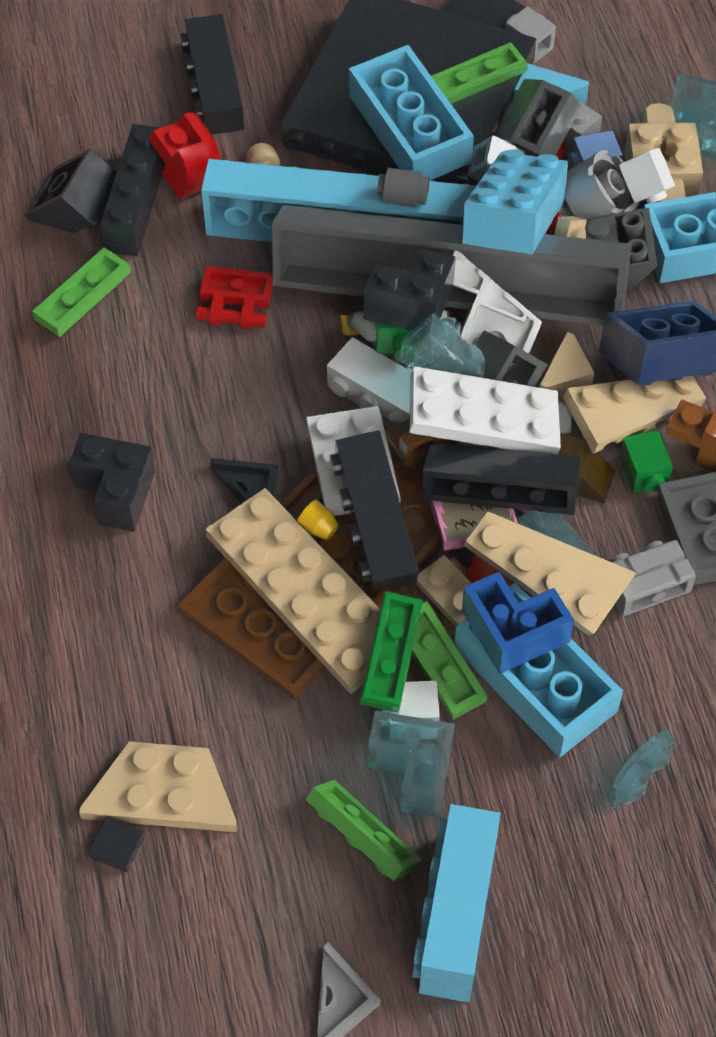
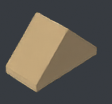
[540,332,594,403]

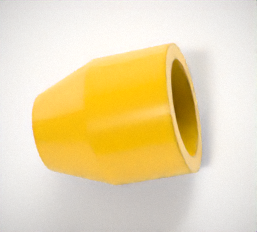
[297,499,339,540]

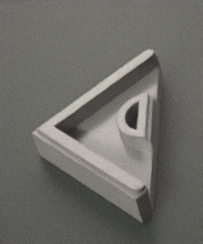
[317,942,380,1037]

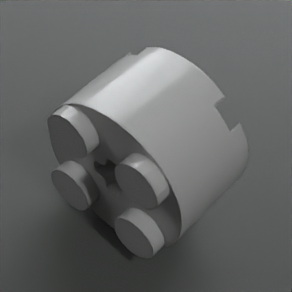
[564,150,639,220]

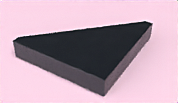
[210,458,279,504]

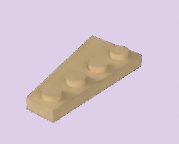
[563,376,706,454]
[464,512,636,637]

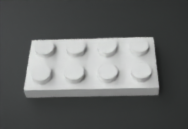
[410,366,561,454]

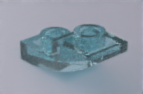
[608,728,676,808]

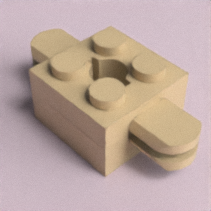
[625,103,703,203]

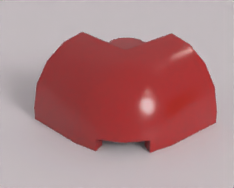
[148,112,222,200]

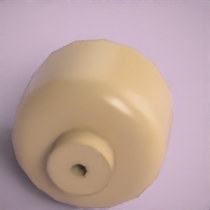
[245,143,280,166]

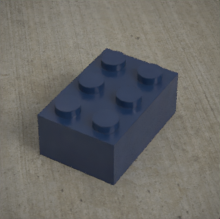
[599,301,716,385]

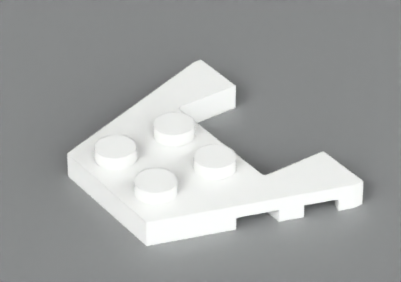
[406,250,542,374]

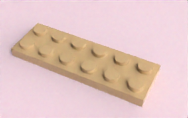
[205,488,380,694]

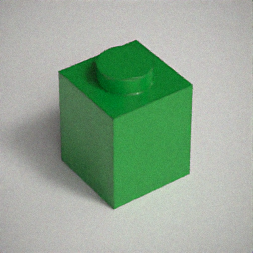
[619,430,673,494]

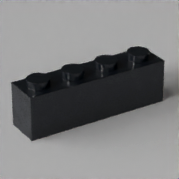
[180,14,244,135]
[100,124,166,257]
[330,430,419,593]
[423,442,581,515]

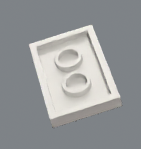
[307,406,400,516]

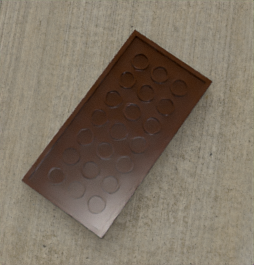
[177,415,442,701]

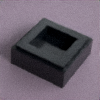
[89,817,145,873]

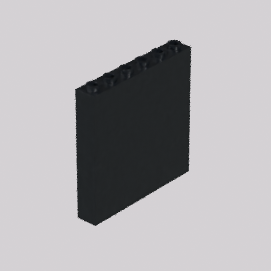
[281,0,536,186]

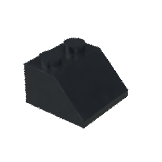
[25,148,117,233]

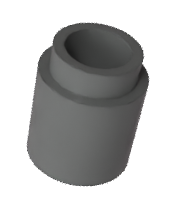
[377,168,430,207]

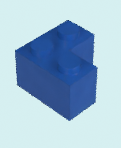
[462,572,574,674]

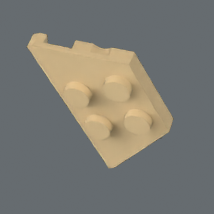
[79,741,237,832]

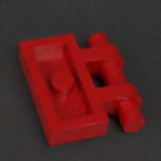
[196,266,274,330]

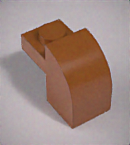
[665,399,716,472]

